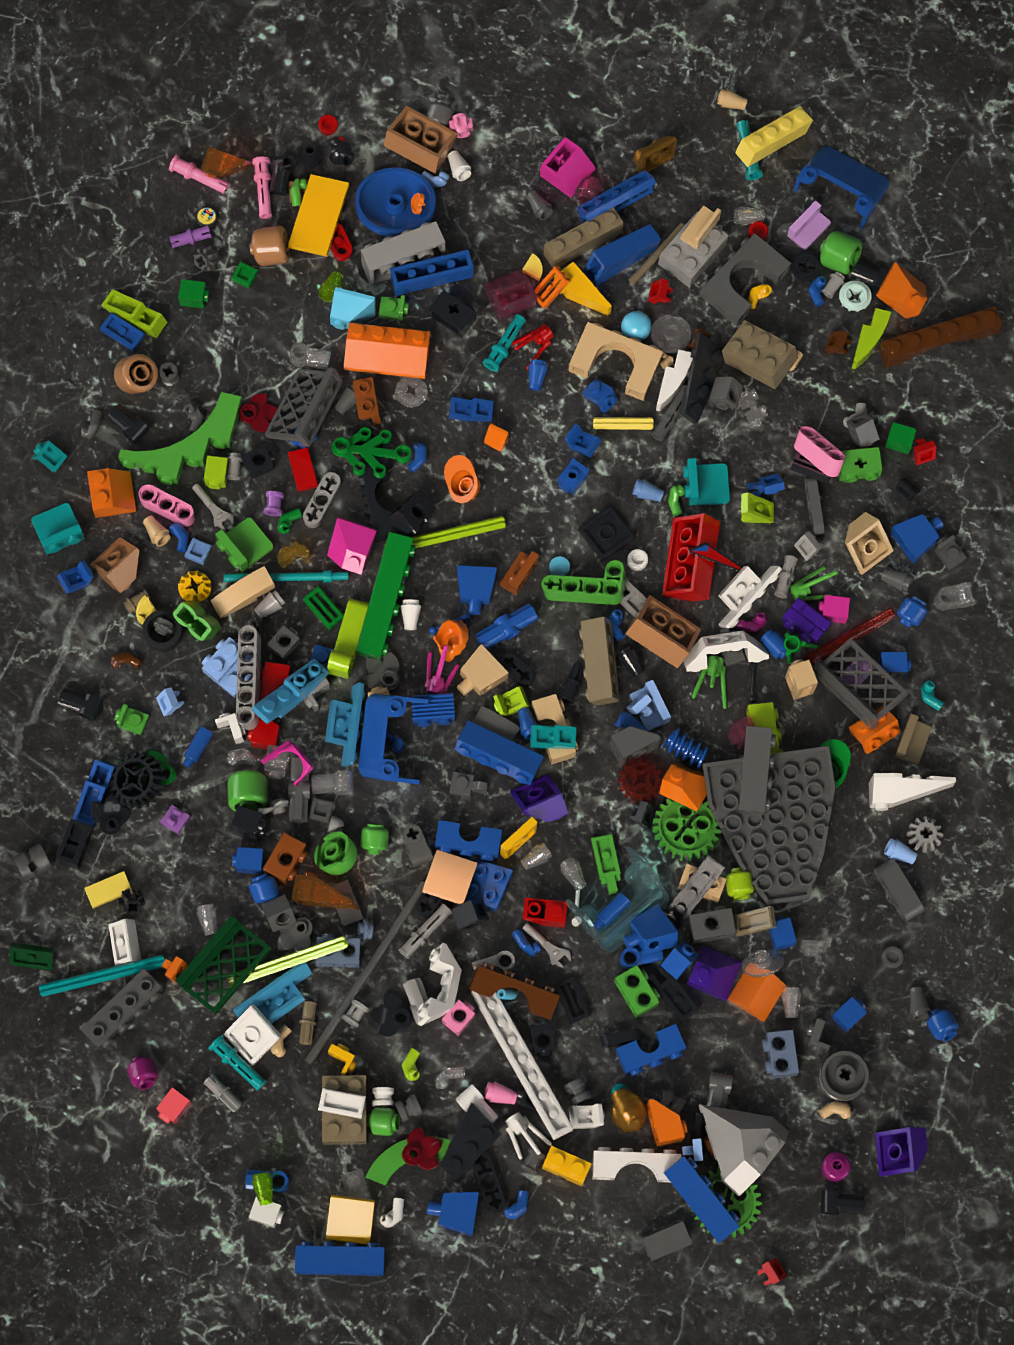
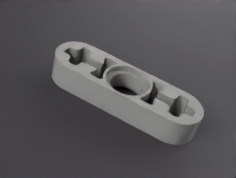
[303,472,341,528]

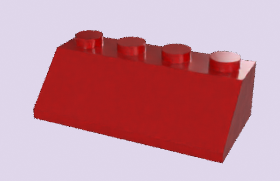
[662,513,720,602]

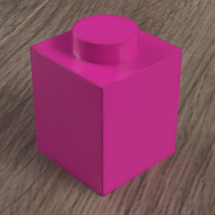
[818,595,850,624]

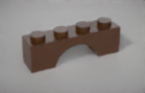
[468,962,560,1020]

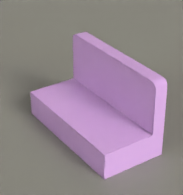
[787,201,831,250]

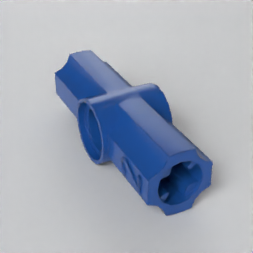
[475,604,538,649]

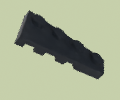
[680,332,724,423]

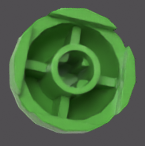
[314,831,358,875]

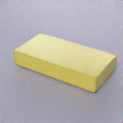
[84,871,131,908]

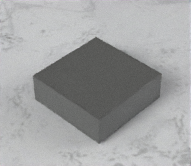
[308,797,334,824]

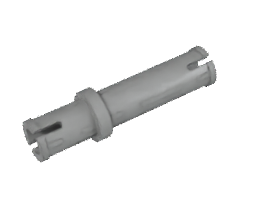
[398,903,452,959]

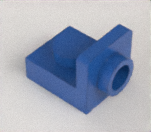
[308,645,334,675]

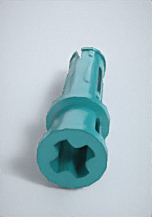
[736,120,763,181]
[482,314,526,372]
[208,1034,267,1091]

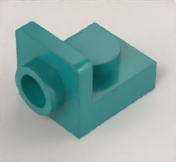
[32,440,67,473]

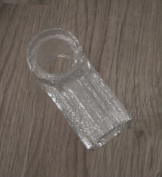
[290,343,331,370]
[311,770,354,795]

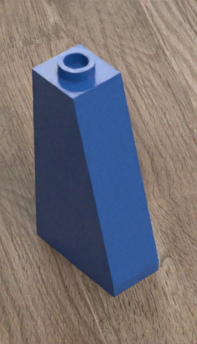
[583,224,661,287]

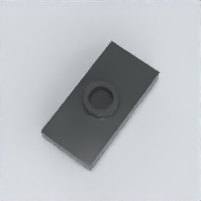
[328,880,363,927]

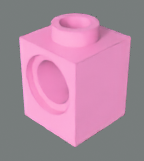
[442,1000,475,1036]

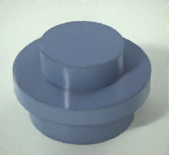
[357,919,373,941]

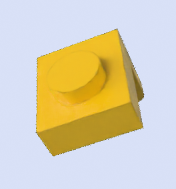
[328,1043,357,1076]

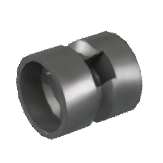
[13,844,52,881]

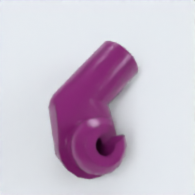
[737,613,767,633]

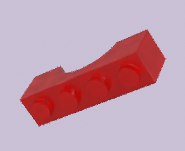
[248,662,291,751]

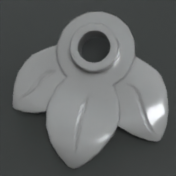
[257,798,289,815]

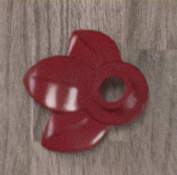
[239,394,278,433]
[402,1127,442,1170]

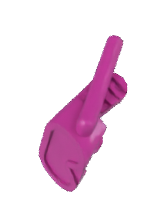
[261,741,314,786]

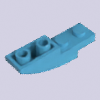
[252,659,329,724]

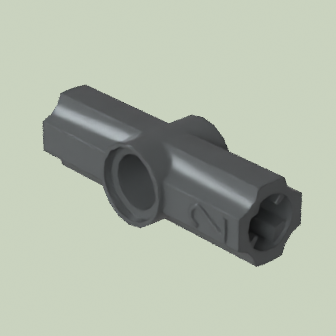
[288,757,311,823]

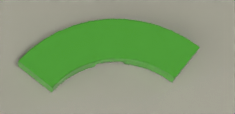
[365,1136,451,1186]

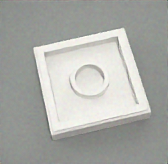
[224,1004,282,1066]

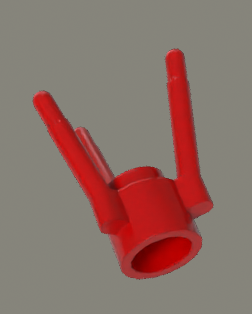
[511,324,554,370]

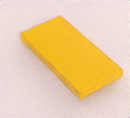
[288,174,350,257]

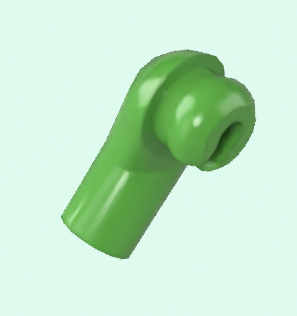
[668,485,685,516]

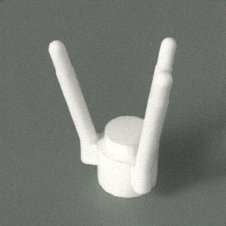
[505,1112,552,1159]

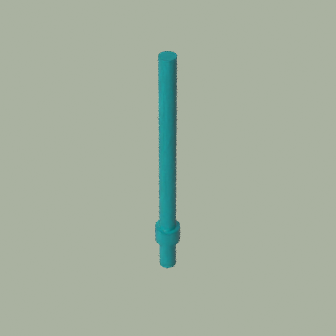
[224,570,349,583]

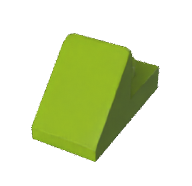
[741,493,774,523]

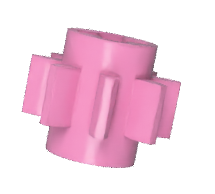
[449,113,473,138]

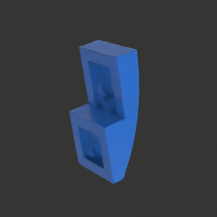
[448,397,493,422]

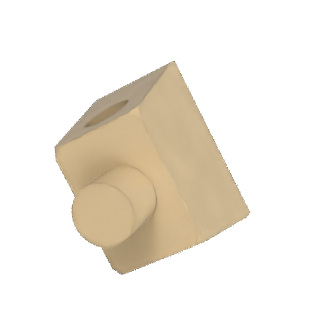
[457,644,508,696]

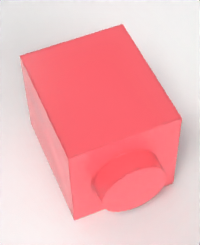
[156,1088,191,1124]

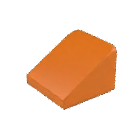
[484,424,509,451]

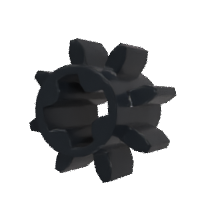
[117,888,145,915]

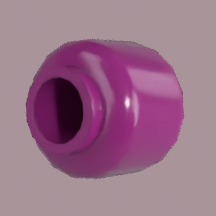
[127,1056,158,1090]
[821,1152,850,1182]

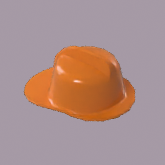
[444,455,480,503]

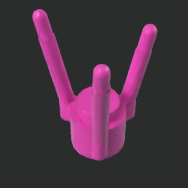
[424,645,459,694]

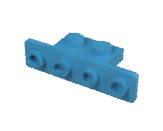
[325,682,365,767]
[233,962,312,1024]

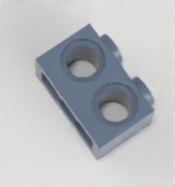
[316,934,361,968]
[762,1030,799,1079]

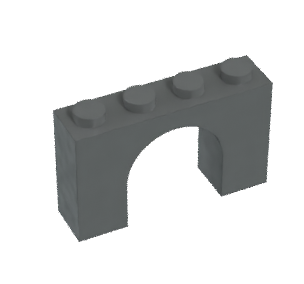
[700,233,791,327]

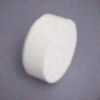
[627,549,648,571]

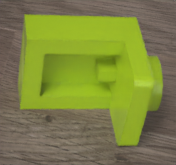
[493,686,530,716]

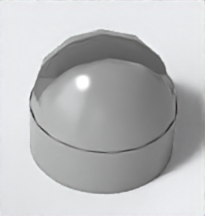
[327,816,344,833]

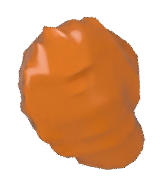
[433,620,469,662]

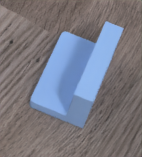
[630,680,671,731]

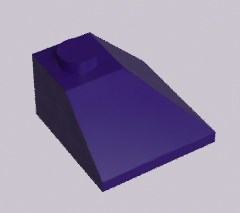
[510,774,569,822]
[687,945,742,1002]
[875,1127,928,1177]

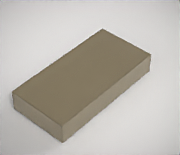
[733,906,776,936]

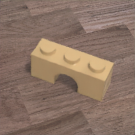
[531,694,578,765]

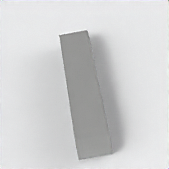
[236,625,261,730]

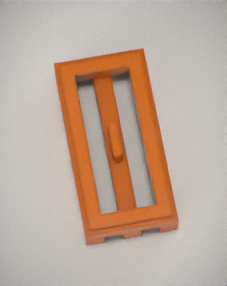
[531,266,571,309]

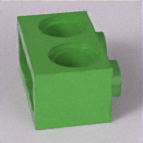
[614,965,660,1018]

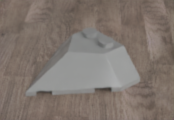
[698,1104,789,1196]

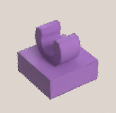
[160,805,190,835]

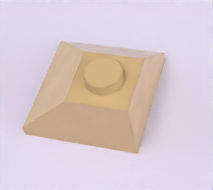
[845,512,894,575]

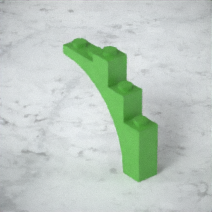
[119,392,243,485]

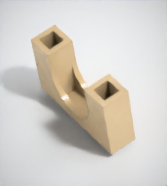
[569,322,663,401]

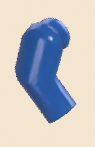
[512,929,541,956]
[504,1190,529,1220]

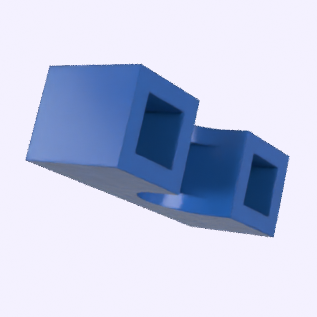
[435,820,502,861]
[615,1024,686,1076]

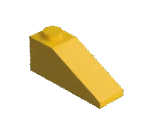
[554,262,612,316]

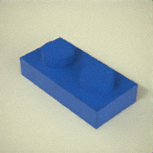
[100,312,145,352]

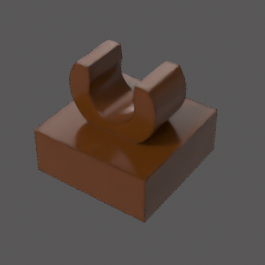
[824,330,851,355]

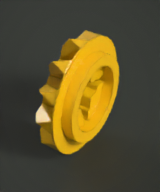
[178,570,211,603]

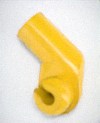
[747,284,772,309]

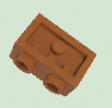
[353,377,381,425]
[500,551,539,596]

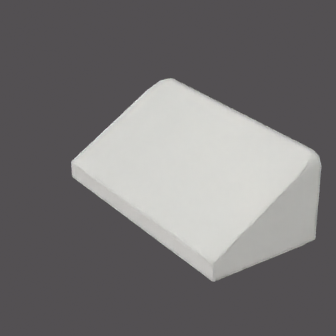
[108,919,141,966]

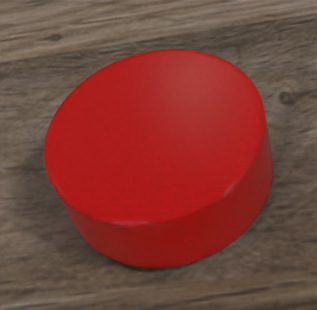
[318,114,338,136]
[748,221,768,240]

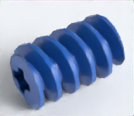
[662,728,709,771]

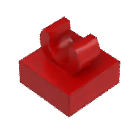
[648,278,673,304]
[914,437,936,465]
[757,1257,788,1285]

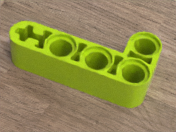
[327,598,369,679]

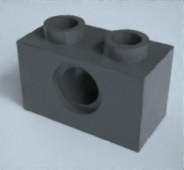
[688,906,736,944]

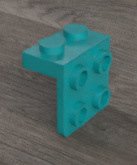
[683,458,730,506]
[31,503,85,555]

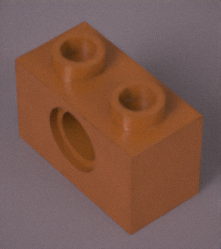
[263,833,308,885]

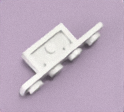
[718,566,782,628]

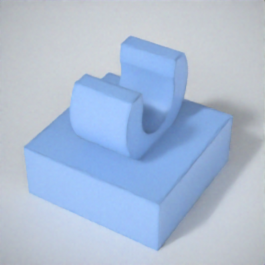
[156,687,184,716]
[626,694,653,718]
[682,1139,703,1161]

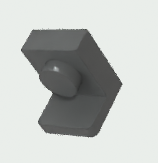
[934,535,967,571]

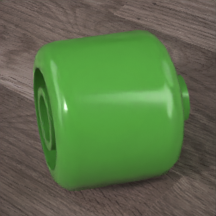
[820,231,862,275]
[227,770,268,812]

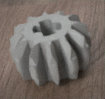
[906,816,943,853]

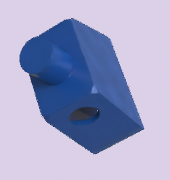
[890,514,944,564]
[457,566,497,615]
[623,904,678,954]
[427,1192,479,1237]

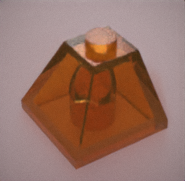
[200,147,253,179]

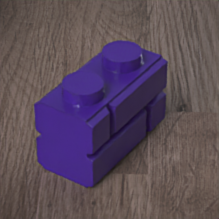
[782,598,832,644]

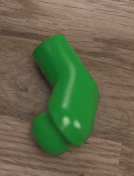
[277,508,302,534]

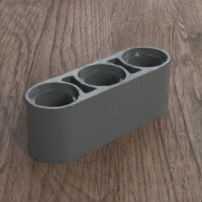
[874,859,924,922]

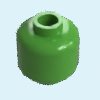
[360,824,389,855]
[366,1107,400,1136]

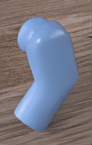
[421,171,449,188]

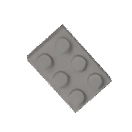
[658,212,729,288]

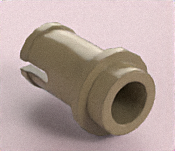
[123,589,151,613]

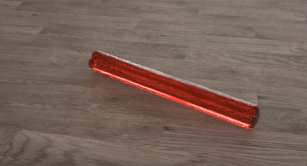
[804,608,896,665]

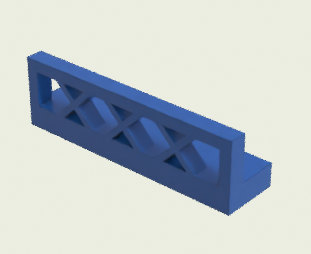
[577,170,656,223]

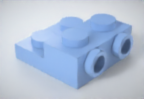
[202,637,262,698]

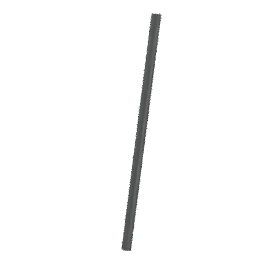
[304,881,425,1065]

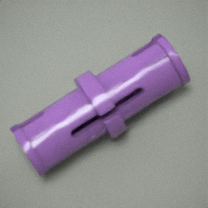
[169,225,212,249]

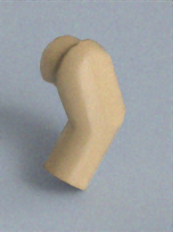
[271,1024,292,1057]

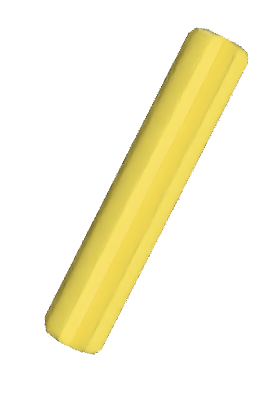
[593,417,654,430]

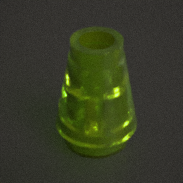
[318,271,342,303]
[251,1172,273,1206]

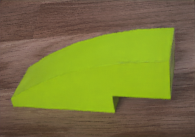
[101,289,168,339]
[852,308,891,369]

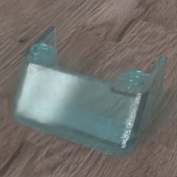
[565,846,669,953]

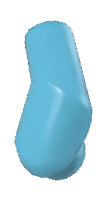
[497,988,518,1000]

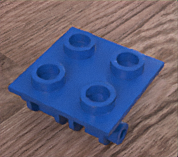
[465,860,513,912]

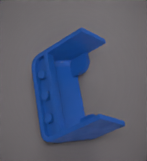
[358,694,430,784]

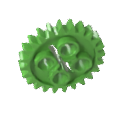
[652,799,721,861]
[691,1167,762,1239]

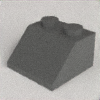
[609,726,661,768]

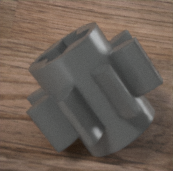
[193,246,219,271]

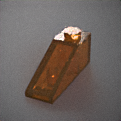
[291,872,359,910]

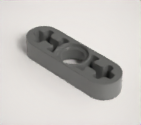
[804,477,824,535]

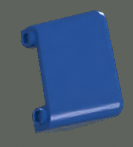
[793,146,889,229]

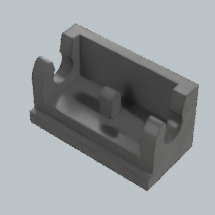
[640,1219,692,1261]

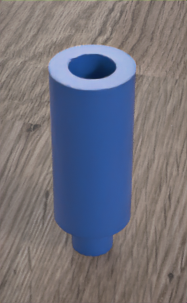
[183,727,213,768]
[593,893,631,930]

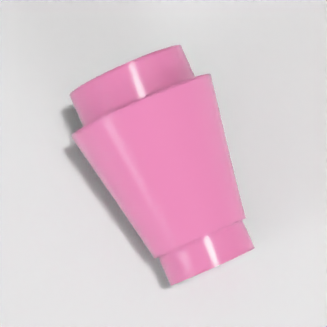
[484,1081,518,1104]

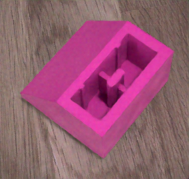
[540,137,596,199]

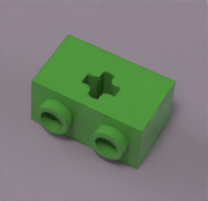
[838,447,882,483]

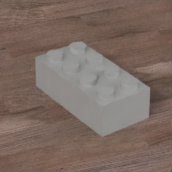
[361,221,445,286]

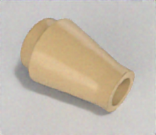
[717,88,748,110]
[143,516,170,547]

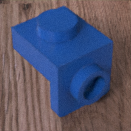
[582,378,618,413]
[565,424,601,458]
[57,560,93,594]

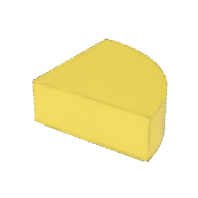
[522,253,543,281]
[136,595,157,625]

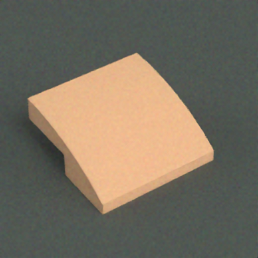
[423,850,477,905]

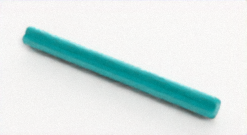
[39,955,165,997]

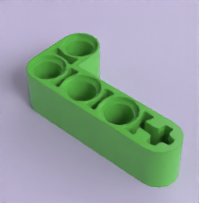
[541,560,626,605]

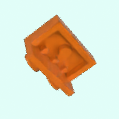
[849,705,901,754]

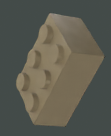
[722,320,798,389]
[322,1075,367,1145]

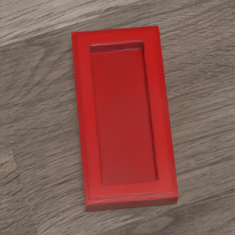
[288,447,318,492]

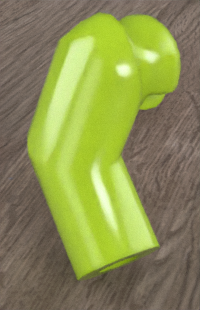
[402,1048,420,1081]

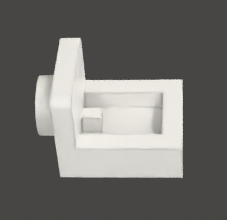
[215,713,246,744]
[569,1104,605,1129]

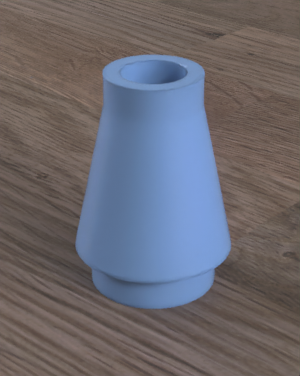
[632,479,664,502]

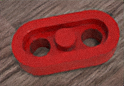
[330,223,353,261]

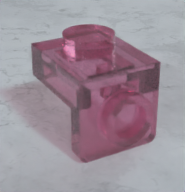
[728,716,755,749]

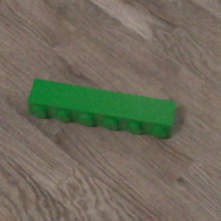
[356,532,416,660]

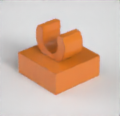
[162,957,188,984]

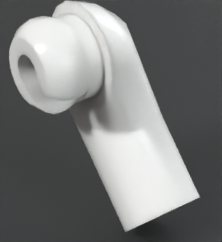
[380,1198,404,1228]

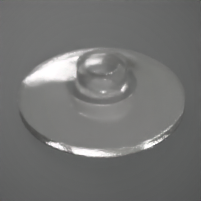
[742,949,784,977]

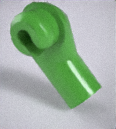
[290,178,307,206]

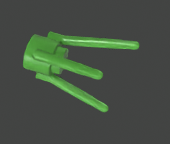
[790,566,838,602]
[692,656,727,709]

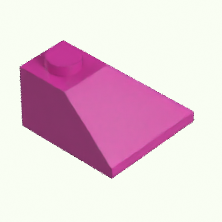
[327,517,377,575]

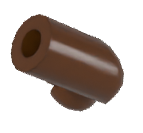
[110,652,143,669]

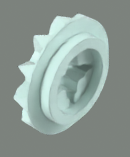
[839,281,871,312]

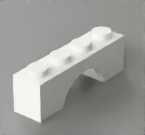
[592,1147,681,1183]

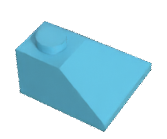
[330,287,376,330]

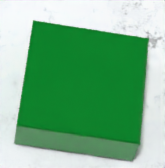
[231,261,259,289]

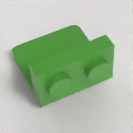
[215,518,274,572]

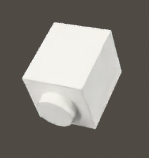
[249,1197,284,1228]

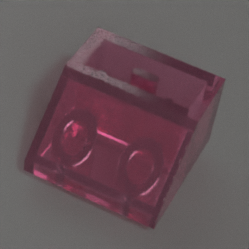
[483,270,537,321]

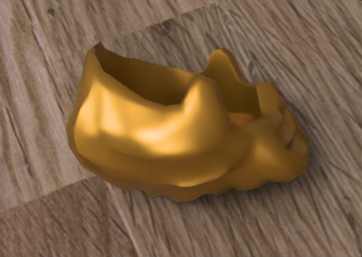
[611,1088,647,1133]

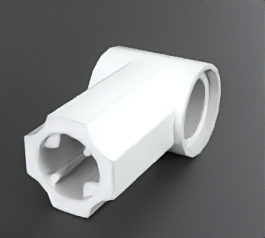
[455,1084,498,1123]

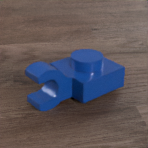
[746,473,785,497]

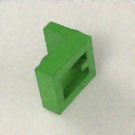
[379,295,409,321]
[115,704,149,736]

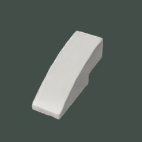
[656,350,693,412]

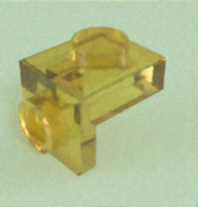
[277,541,310,568]

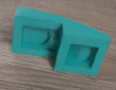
[530,725,576,749]

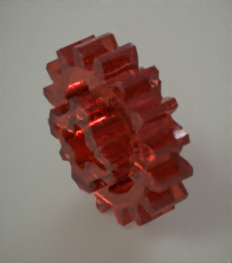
[617,758,663,804]

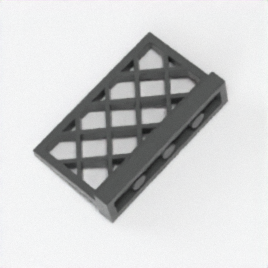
[265,368,343,447]
[813,638,908,730]

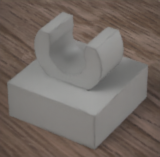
[794,531,823,561]

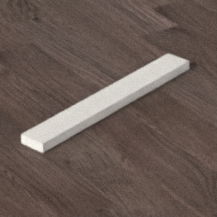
[471,991,573,1140]

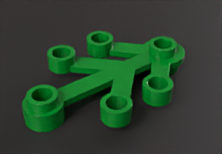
[331,427,411,478]

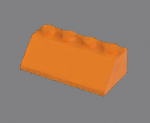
[344,323,430,379]

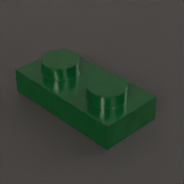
[9,942,54,971]

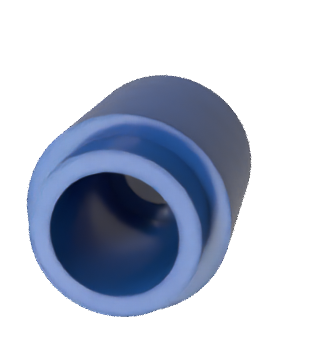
[760,629,787,660]

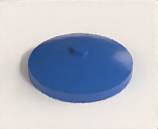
[355,168,436,237]

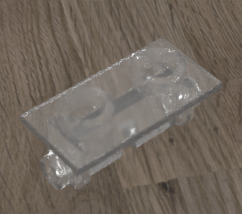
[738,385,769,429]

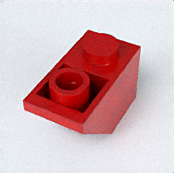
[523,898,568,928]

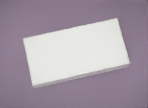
[318,1088,366,1119]

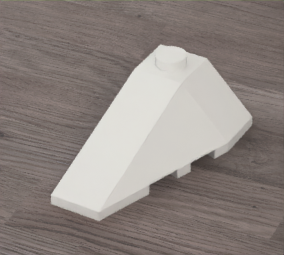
[869,773,956,811]

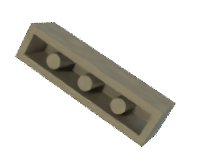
[543,207,624,268]
[579,617,620,706]

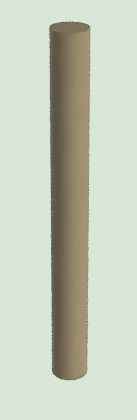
[629,223,685,285]

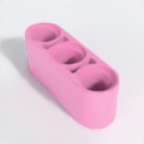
[794,426,845,477]
[139,485,195,527]

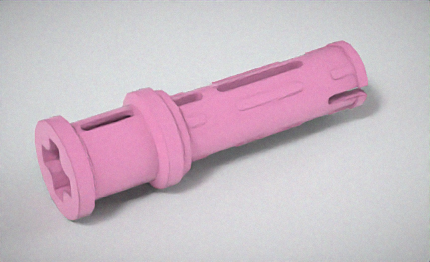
[169,154,229,194]
[252,157,272,219]

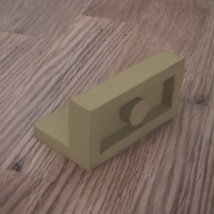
[894,714,932,765]

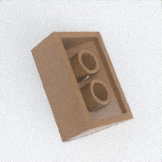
[384,106,458,173]
[625,595,701,668]

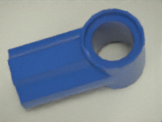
[619,946,663,969]
[245,1170,290,1193]

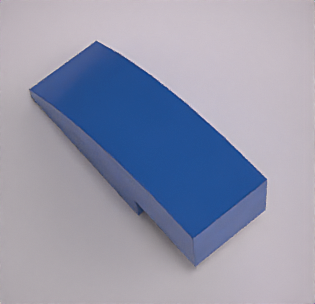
[73,759,116,827]

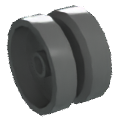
[818,1051,869,1103]

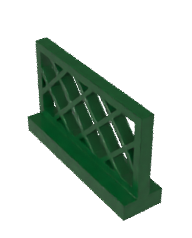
[175,915,272,1015]

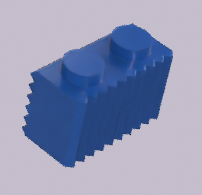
[411,693,455,727]

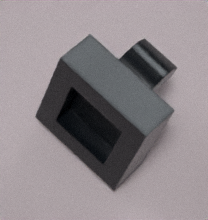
[629,801,657,830]

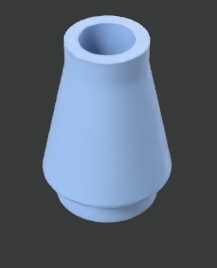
[884,839,917,864]

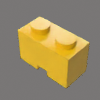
[542,1146,592,1186]

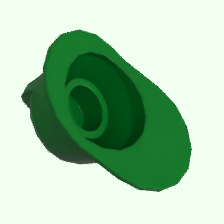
[820,739,851,788]

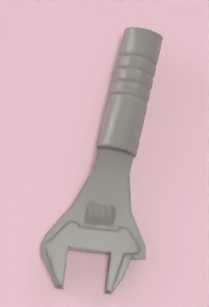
[192,483,234,531]
[522,922,571,968]

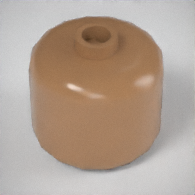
[250,225,290,267]
[114,354,158,394]

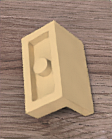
[680,205,721,250]

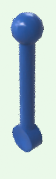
[429,613,470,635]

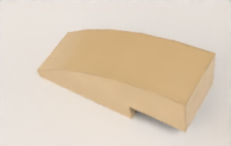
[211,566,275,619]

